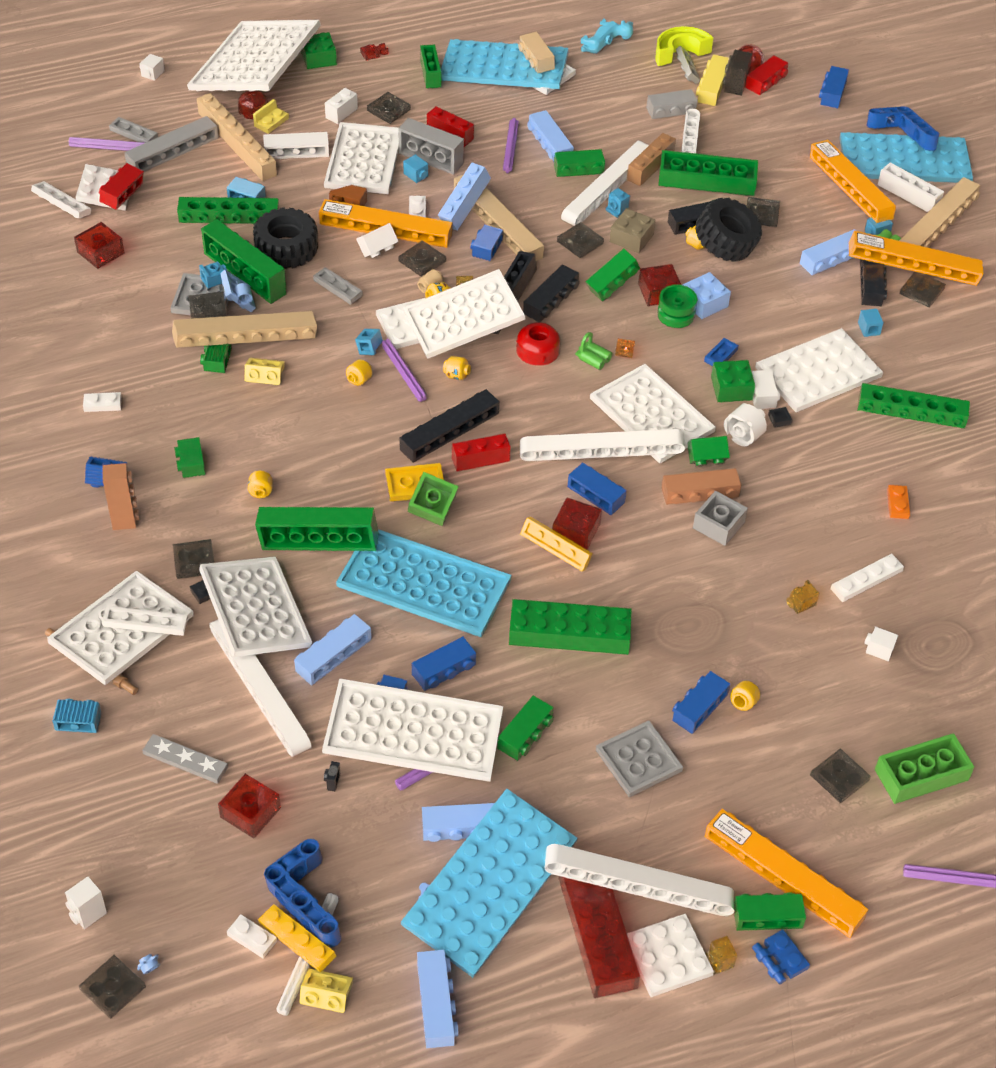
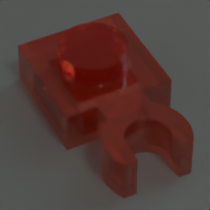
[360,43,389,61]

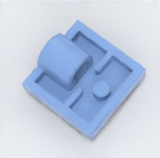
[220,270,256,312]

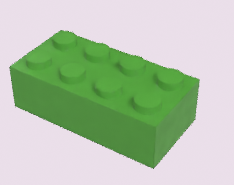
[875,733,974,804]

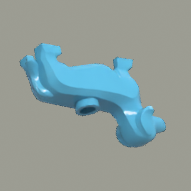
[581,19,633,53]

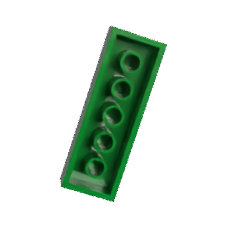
[658,150,758,196]
[201,219,286,304]
[255,507,379,551]
[509,599,632,655]

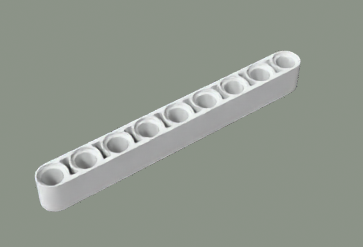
[561,140,649,227]
[520,429,685,461]
[209,619,311,757]
[545,844,734,916]

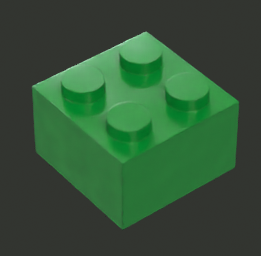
[301,32,337,69]
[711,360,755,403]

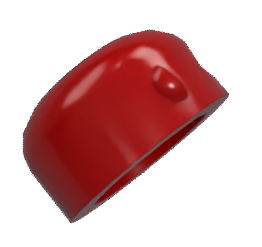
[516,322,560,366]

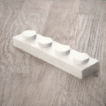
[31,181,91,218]
[831,554,904,602]
[102,606,188,636]

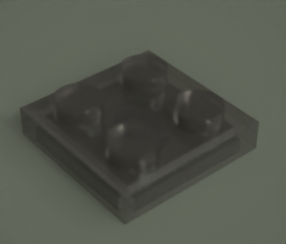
[367,92,411,124]
[746,197,780,227]
[557,222,604,258]
[398,240,446,277]
[899,272,946,308]
[173,539,215,579]
[810,749,871,803]
[79,955,146,1019]

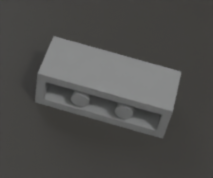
[646,89,698,119]

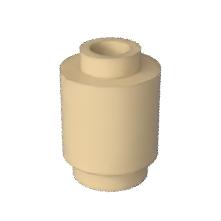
[417,269,443,293]

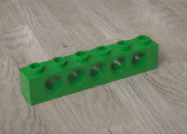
[177,197,279,224]
[857,383,970,429]

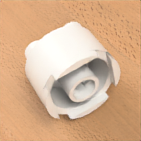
[724,403,767,447]

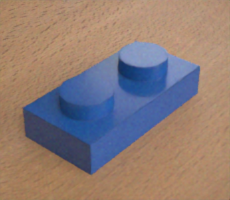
[704,338,739,366]

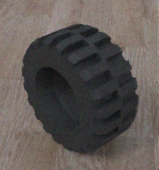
[695,198,762,262]
[253,207,318,269]

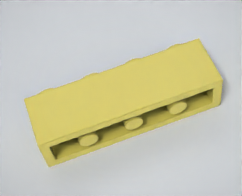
[696,55,731,106]

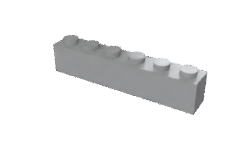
[125,116,218,172]

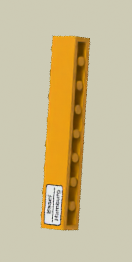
[810,140,896,223]
[319,199,452,248]
[848,230,984,286]
[705,809,869,938]

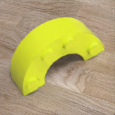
[655,26,713,66]

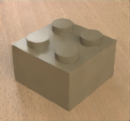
[609,208,655,253]

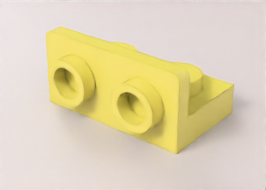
[253,99,289,134]
[245,358,285,385]
[300,968,353,1013]

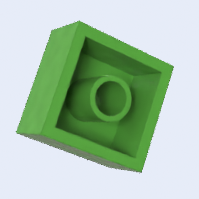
[407,472,459,526]

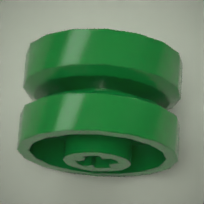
[657,285,697,328]

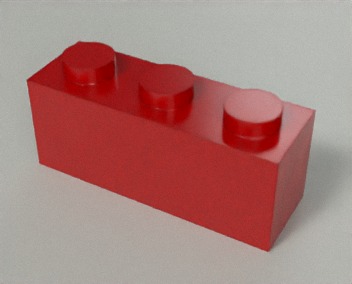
[745,55,788,95]
[427,106,474,147]
[99,163,144,210]
[452,433,511,472]

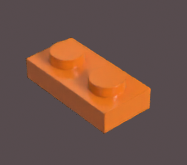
[887,485,910,519]

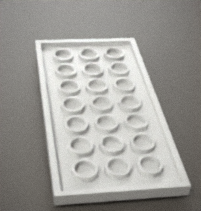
[322,679,503,782]

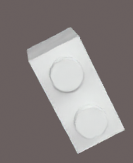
[325,88,358,124]
[356,223,399,258]
[751,370,780,409]
[65,877,107,929]

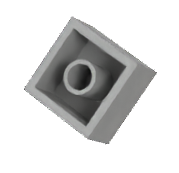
[693,491,748,546]

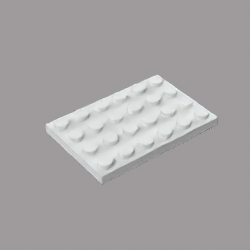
[324,122,399,194]
[403,269,525,359]
[755,328,883,412]
[590,364,716,463]
[200,557,312,657]
[47,571,193,685]

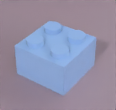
[683,272,731,319]

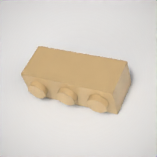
[518,31,555,73]

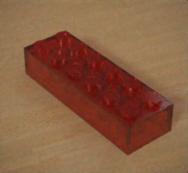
[558,876,640,998]

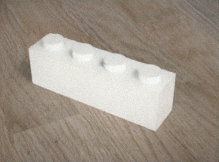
[263,132,329,159]
[878,163,944,212]

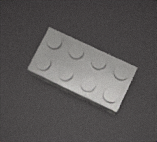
[398,118,464,175]

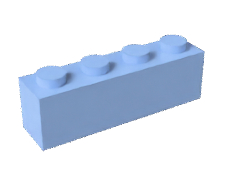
[527,110,574,162]
[438,163,491,231]
[800,229,856,275]
[294,614,371,686]
[422,803,495,842]
[417,950,458,1049]

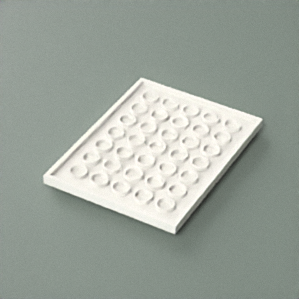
[187,20,321,91]

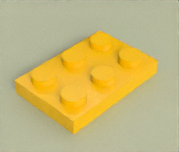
[385,463,444,502]

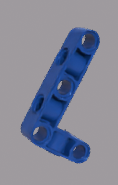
[867,106,939,151]
[264,839,341,948]

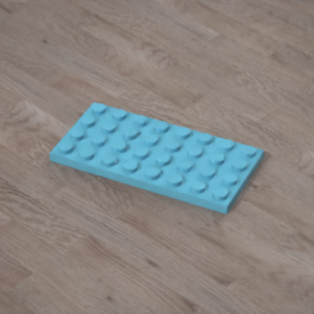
[441,39,569,89]
[840,132,973,183]
[336,529,512,637]
[401,789,578,978]

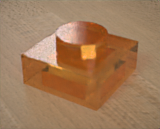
[615,338,635,358]

